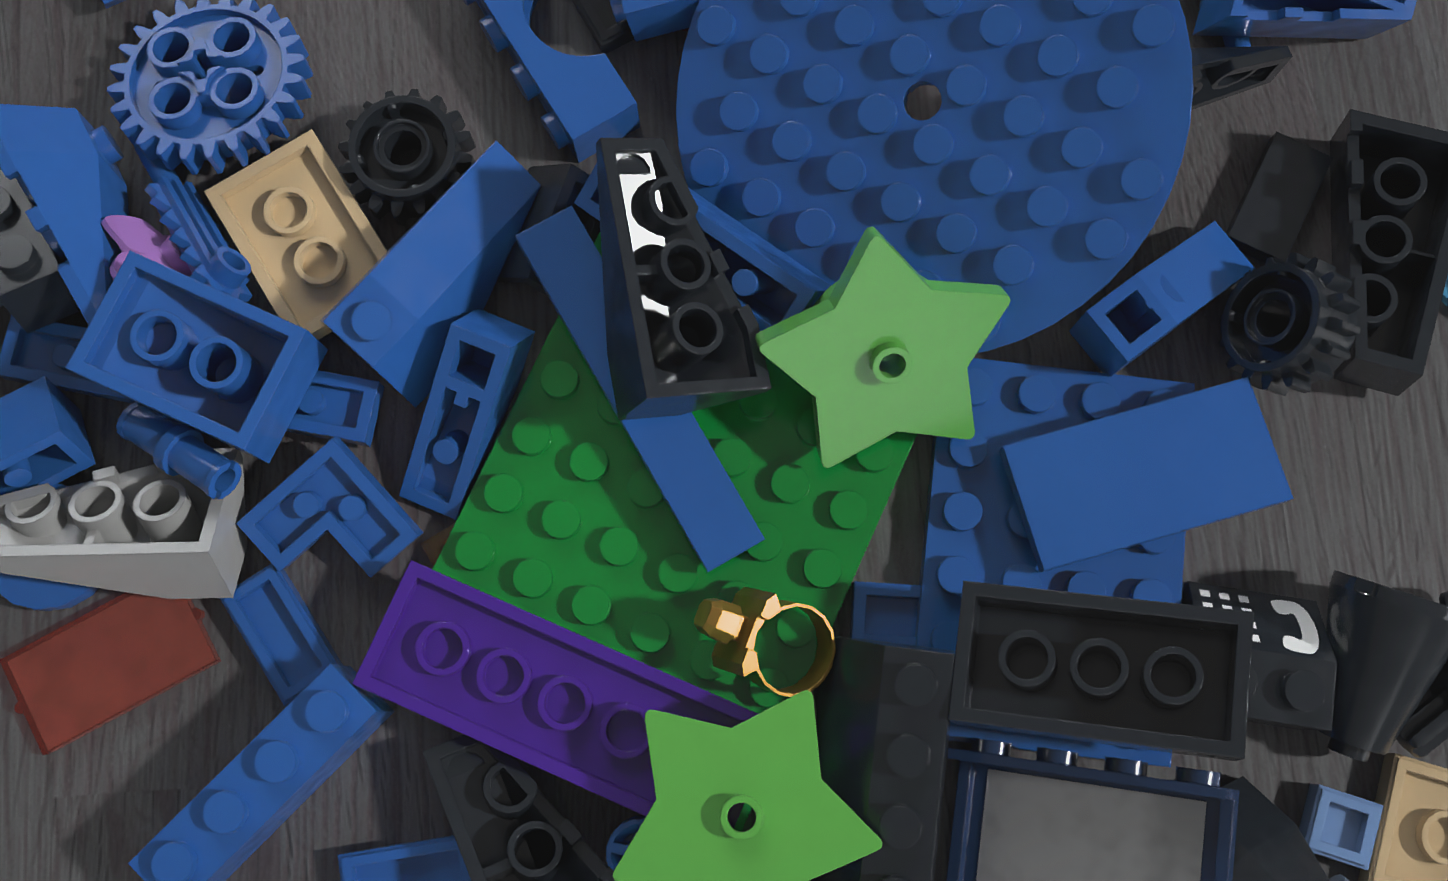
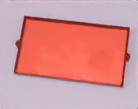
[0,592,221,755]

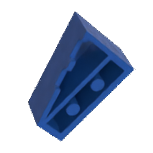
[1192,0,1417,39]

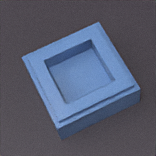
[1299,783,1384,871]

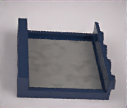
[946,738,1239,881]

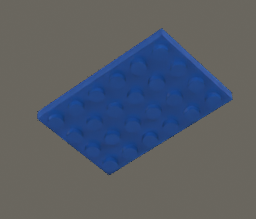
[915,358,1195,767]

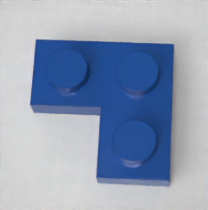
[236,437,424,578]

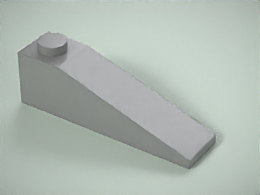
[0,448,247,599]

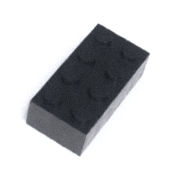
[948,581,1254,761]

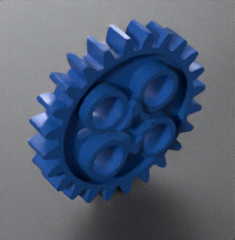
[107,0,313,175]

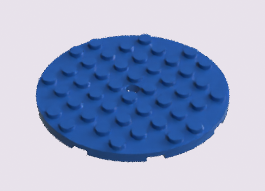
[676,0,1193,353]

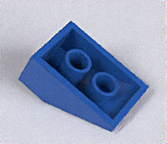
[65,250,328,464]

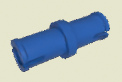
[116,402,242,499]

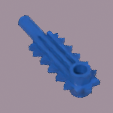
[134,146,253,302]

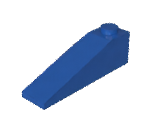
[0,104,129,325]
[320,140,541,408]

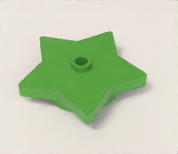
[755,226,1011,468]
[612,690,882,881]

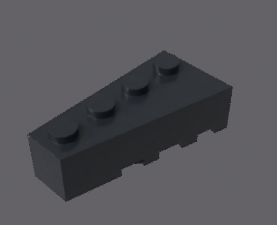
[1330,109,1448,396]

